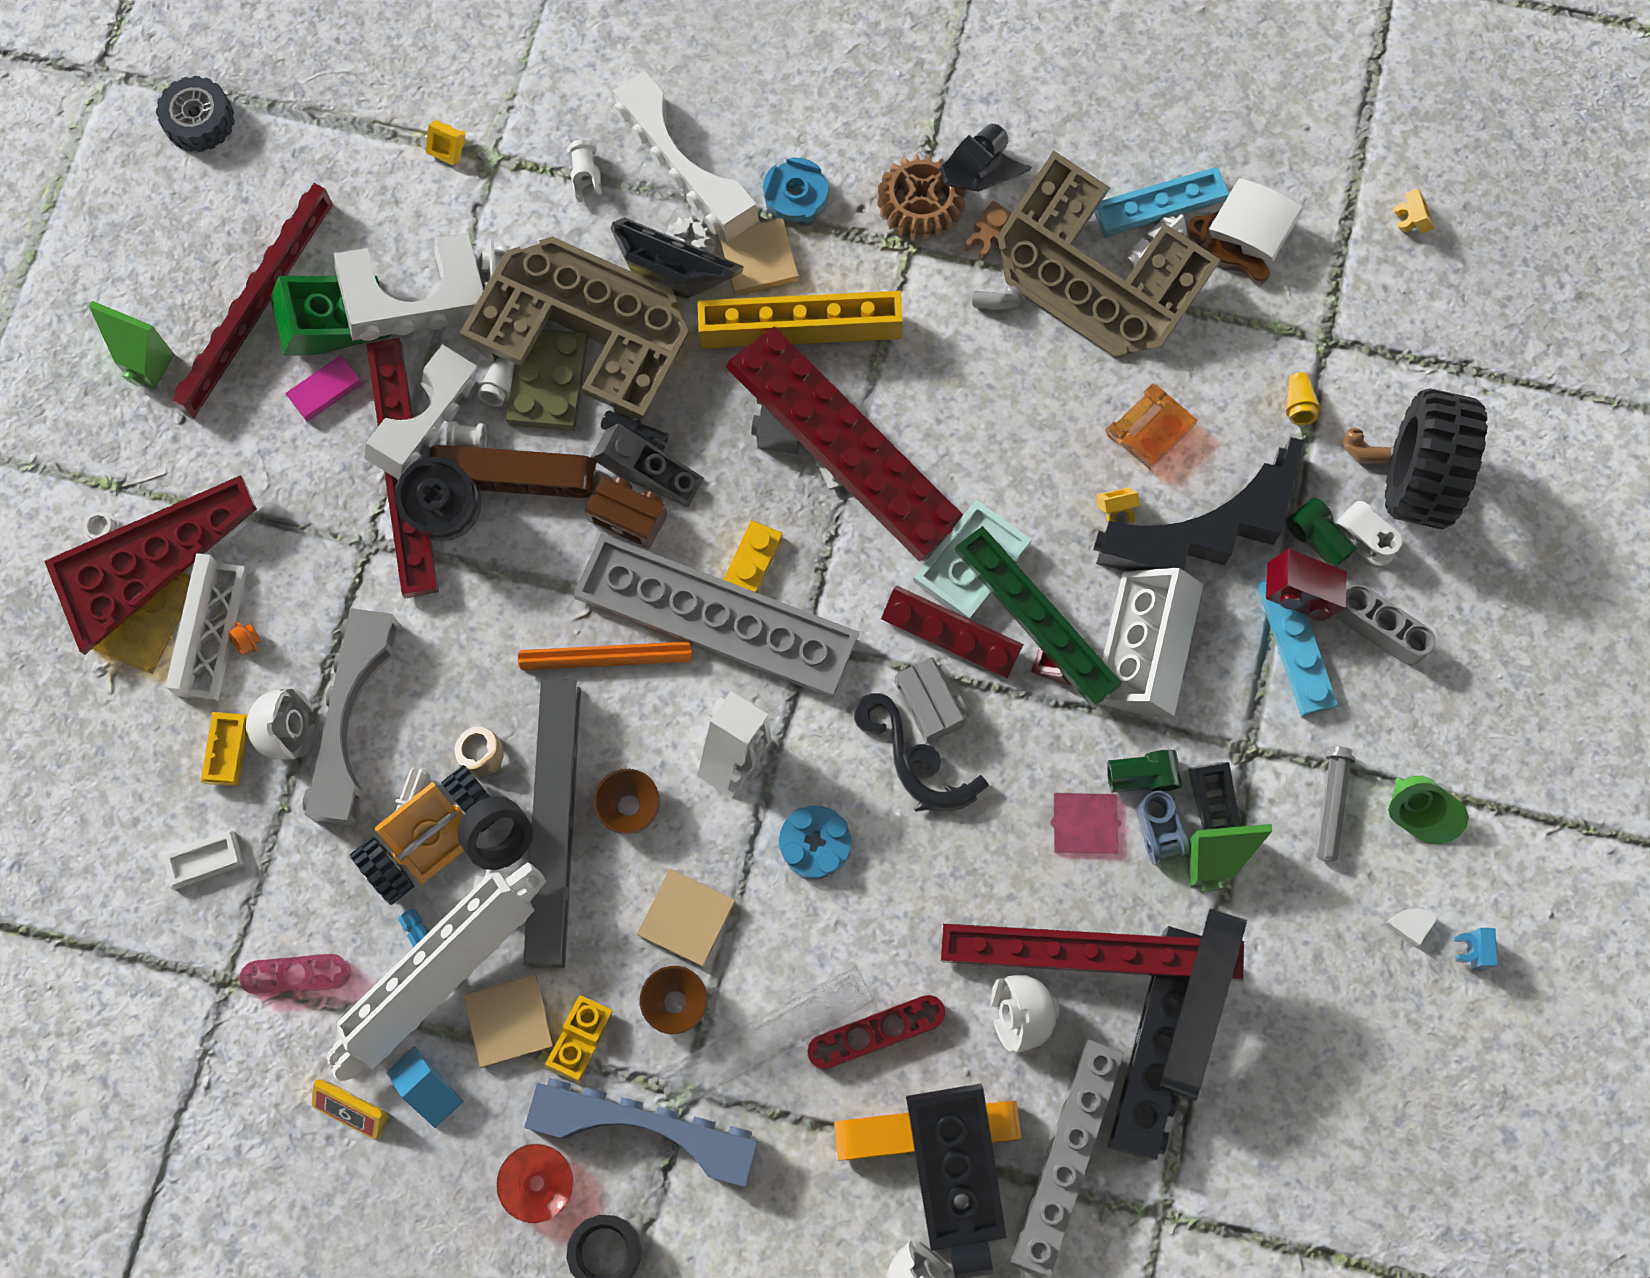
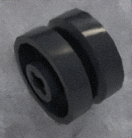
[395,457,481,541]

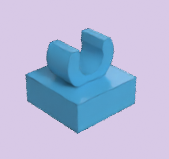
[1454,928,1498,970]

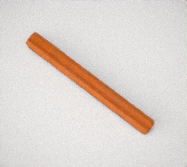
[518,641,693,670]

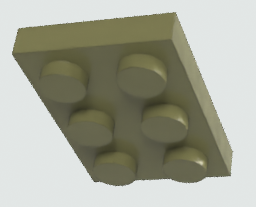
[506,329,588,431]

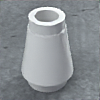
[477,356,515,407]

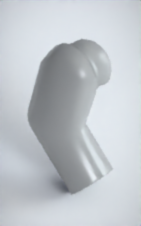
[972,286,1022,310]

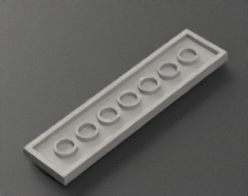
[573,534,859,698]

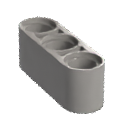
[1336,585,1436,665]

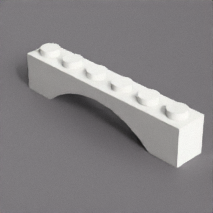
[613,71,759,242]

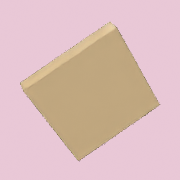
[719,218,799,296]
[637,869,736,967]
[463,974,554,1068]

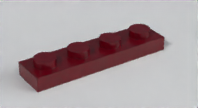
[881,585,1024,678]

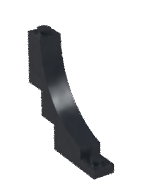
[1093,437,1304,571]

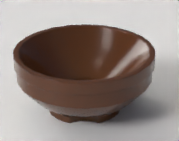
[594,768,660,835]
[639,966,708,1035]

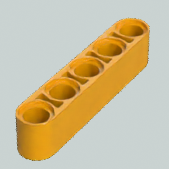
[834,1100,1022,1161]

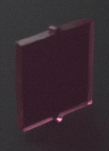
[1050,793,1121,854]

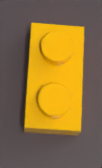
[723,520,783,593]

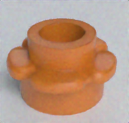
[228,622,260,655]

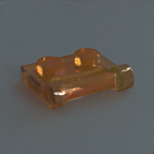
[1105,384,1198,470]

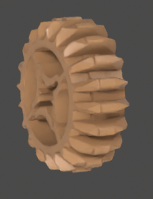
[877,153,966,241]

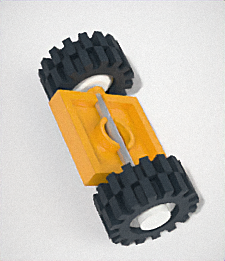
[350,764,499,905]

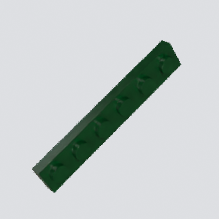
[955,526,1122,708]

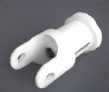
[567,140,602,202]

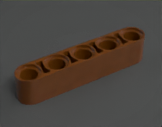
[430,445,597,498]

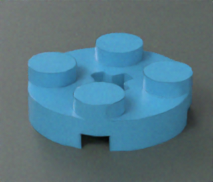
[763,158,828,223]
[779,806,851,879]

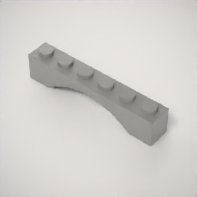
[303,608,400,827]

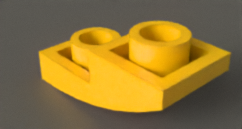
[545,995,613,1084]

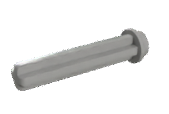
[1316,746,1355,861]

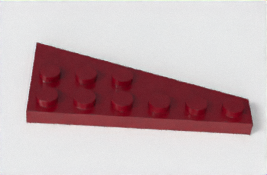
[44,475,257,655]

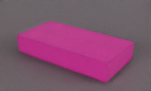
[285,355,363,422]

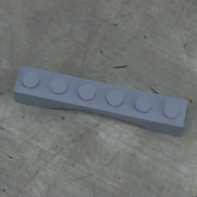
[524,1078,758,1187]

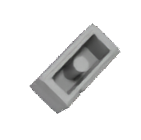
[894,657,968,744]

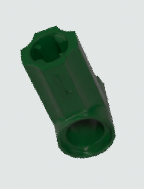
[1286,498,1357,567]
[1107,750,1182,793]

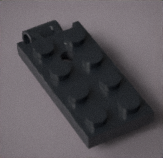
[906,1083,1007,1278]

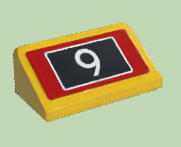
[312,1079,390,1139]

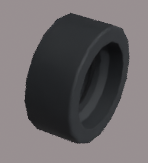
[457,796,532,870]
[566,1215,642,1278]

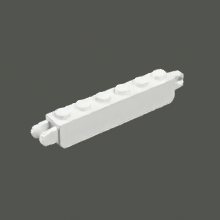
[326,862,546,1082]

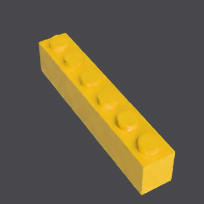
[697,291,903,349]

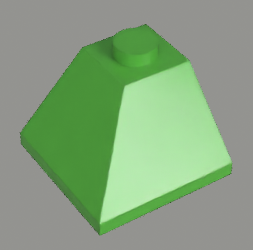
[89,301,175,388]
[1186,824,1273,892]

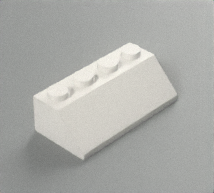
[1099,568,1203,716]

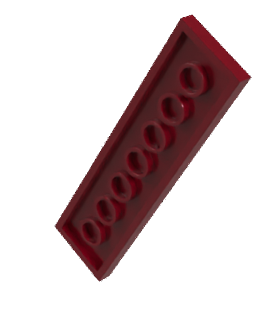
[725,326,963,562]

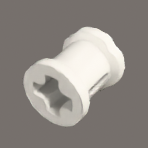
[446,421,487,448]

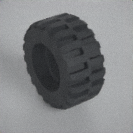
[1385,388,1488,530]

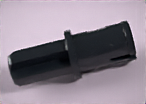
[601,410,669,451]

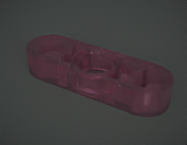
[239,954,351,996]

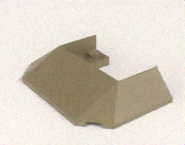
[997,150,1221,356]
[459,237,689,419]

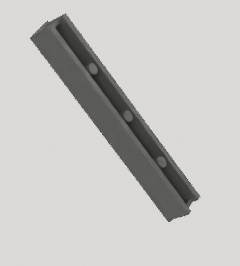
[523,677,581,969]

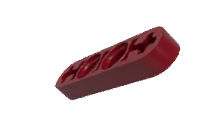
[807,995,945,1070]

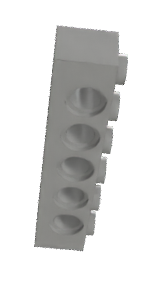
[1010,1039,1124,1277]

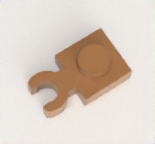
[965,200,1012,261]

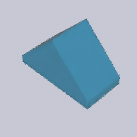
[386,1046,464,1128]

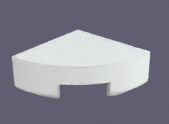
[1385,908,1439,947]

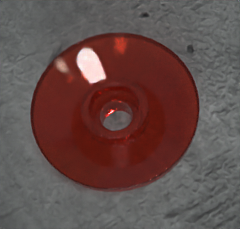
[497,1144,574,1223]

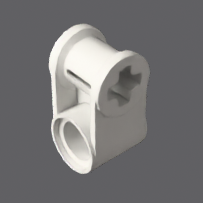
[1334,501,1402,567]

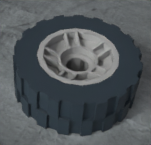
[156,76,235,152]

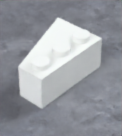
[697,691,772,799]

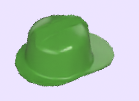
[1388,775,1469,844]

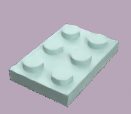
[913,500,1032,619]

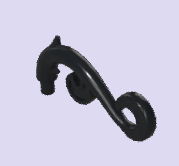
[854,693,989,812]

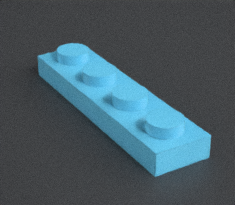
[1094,166,1229,237]
[1257,581,1338,717]

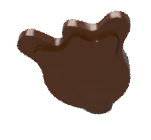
[1187,211,1270,285]

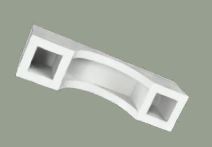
[364,344,478,480]

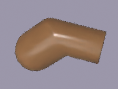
[1343,428,1391,464]

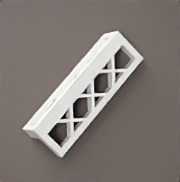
[165,553,248,701]

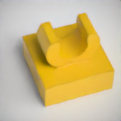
[426,120,466,166]
[1393,189,1435,234]
[1096,487,1140,523]

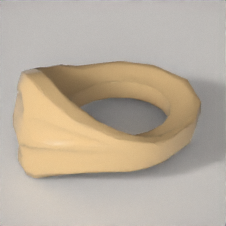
[455,727,504,777]

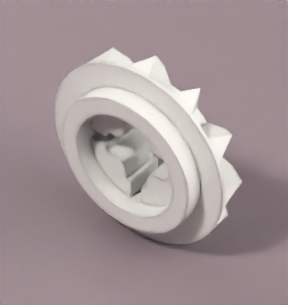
[666,215,716,253]

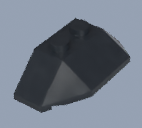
[610,217,744,298]

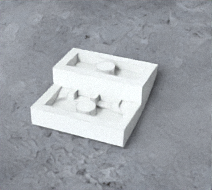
[1209,178,1303,262]

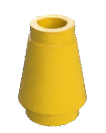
[1286,372,1320,425]

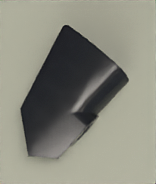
[939,123,1032,192]

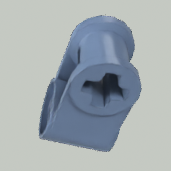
[1137,791,1190,865]

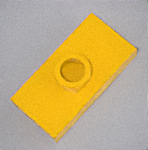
[200,712,248,787]

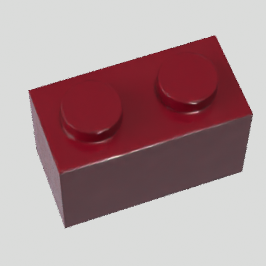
[1266,548,1347,621]

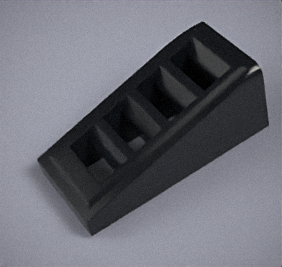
[1188,762,1241,830]

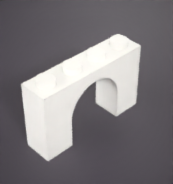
[334,233,483,341]

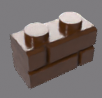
[585,477,667,549]

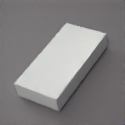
[162,830,245,890]

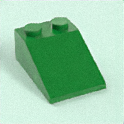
[270,276,391,356]

